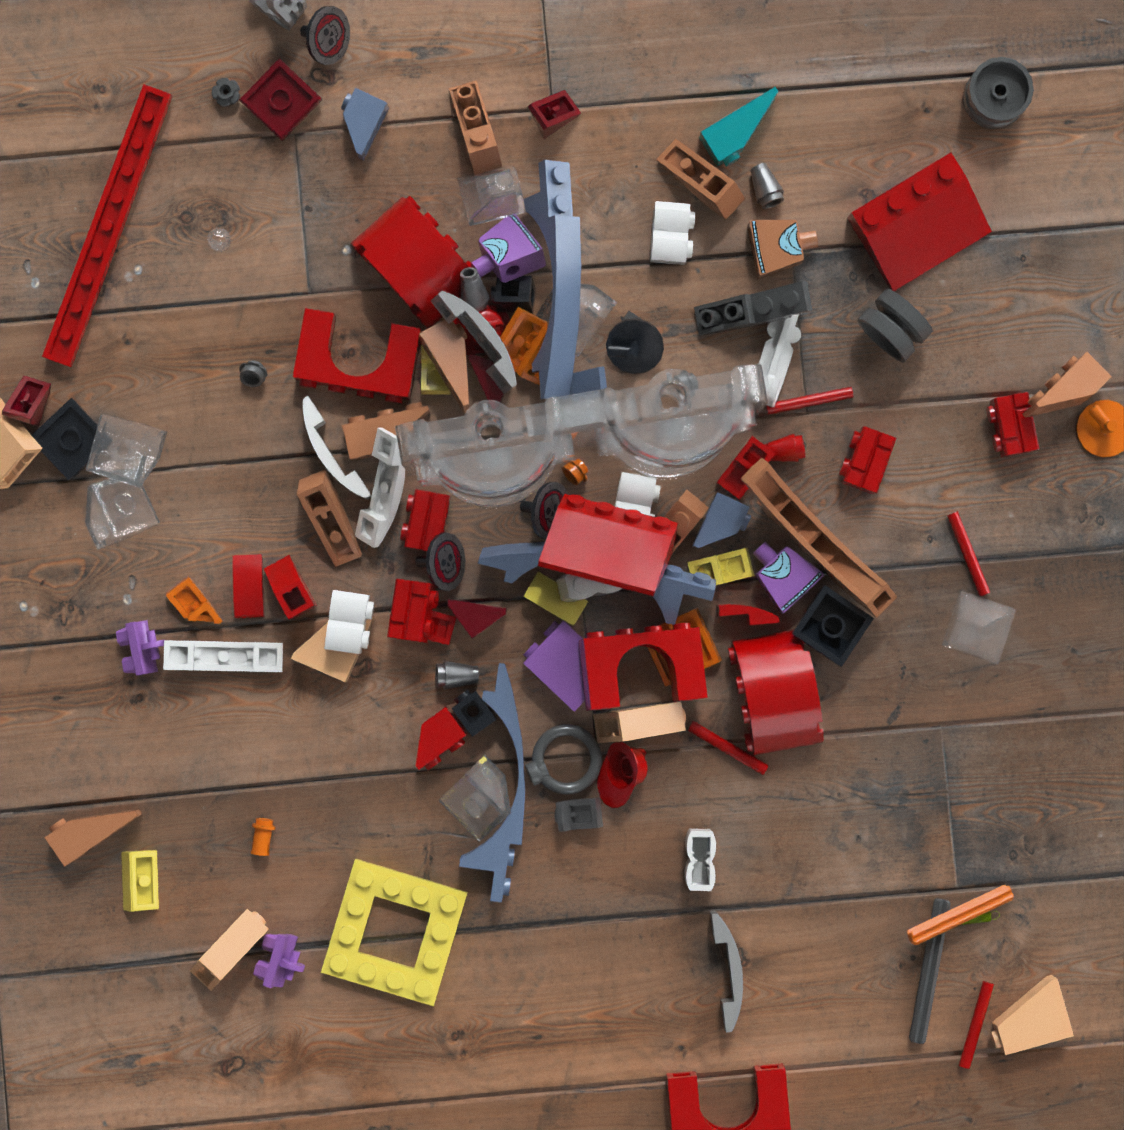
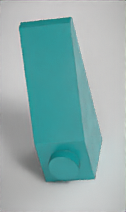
[699,87,778,167]

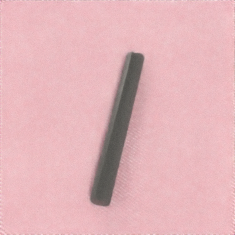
[909,898,951,1044]

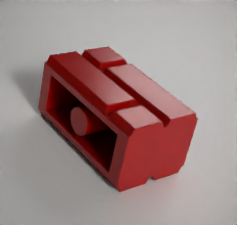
[986,392,1040,458]
[839,426,897,495]
[400,489,451,552]
[387,579,439,643]

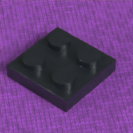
[32,398,113,481]

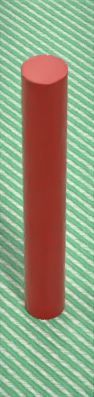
[766,387,854,415]
[947,511,990,597]
[687,721,769,775]
[958,981,994,1069]

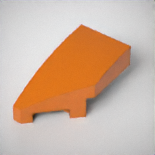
[166,576,223,624]

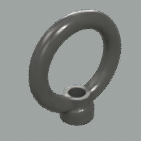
[525,724,602,795]

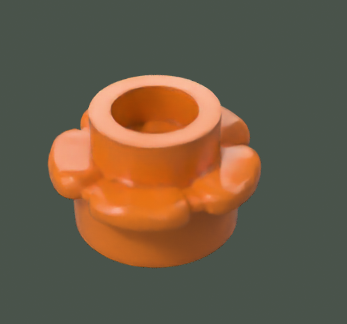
[562,458,588,485]

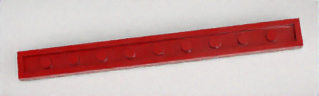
[42,84,173,368]

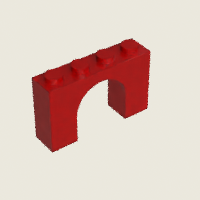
[293,308,422,404]
[579,623,708,711]
[666,1063,791,1130]

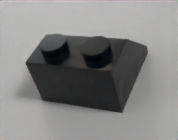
[792,585,874,667]

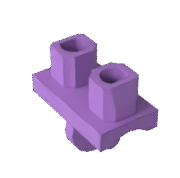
[116,620,164,676]
[253,934,305,988]

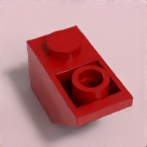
[264,555,317,620]
[415,706,467,770]

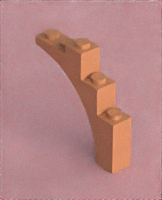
[741,458,897,618]

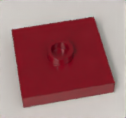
[239,58,322,141]

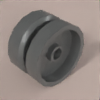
[963,57,1034,129]
[857,288,933,363]

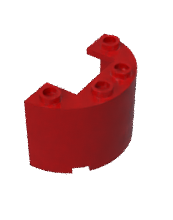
[350,196,471,329]
[728,629,824,756]

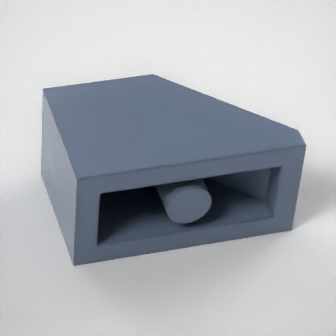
[341,88,389,161]
[569,366,608,406]
[692,492,751,549]

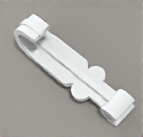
[749,313,802,407]

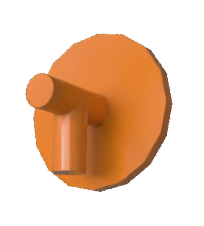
[1076,400,1124,458]

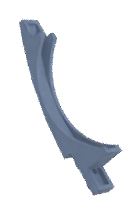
[521,160,581,400]
[478,542,716,625]
[459,663,526,902]

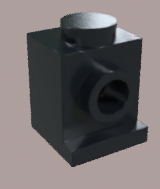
[491,276,536,314]
[452,690,497,737]

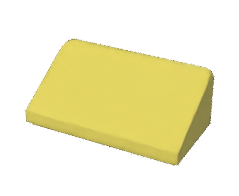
[523,572,588,626]
[121,850,159,912]

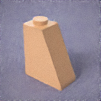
[0,398,42,489]
[291,616,375,682]
[593,701,686,743]
[190,909,268,991]
[990,975,1074,1055]

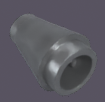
[750,163,784,209]
[460,267,489,312]
[435,661,479,690]

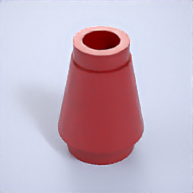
[764,433,806,462]

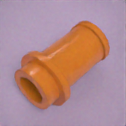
[250,818,275,856]

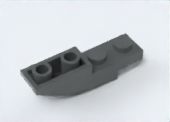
[694,281,812,336]

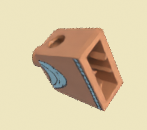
[747,220,818,280]

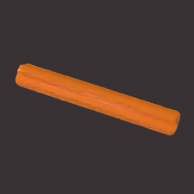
[907,885,1014,945]

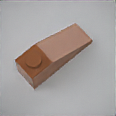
[656,139,745,220]
[419,320,470,415]
[297,469,362,567]
[44,809,142,867]

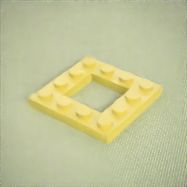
[321,859,468,1006]

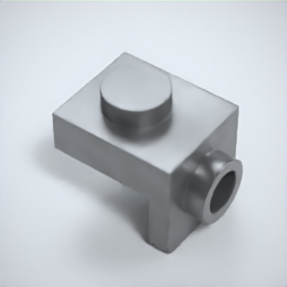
[555,797,603,832]

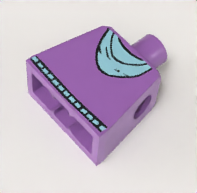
[471,212,546,283]
[753,541,824,614]

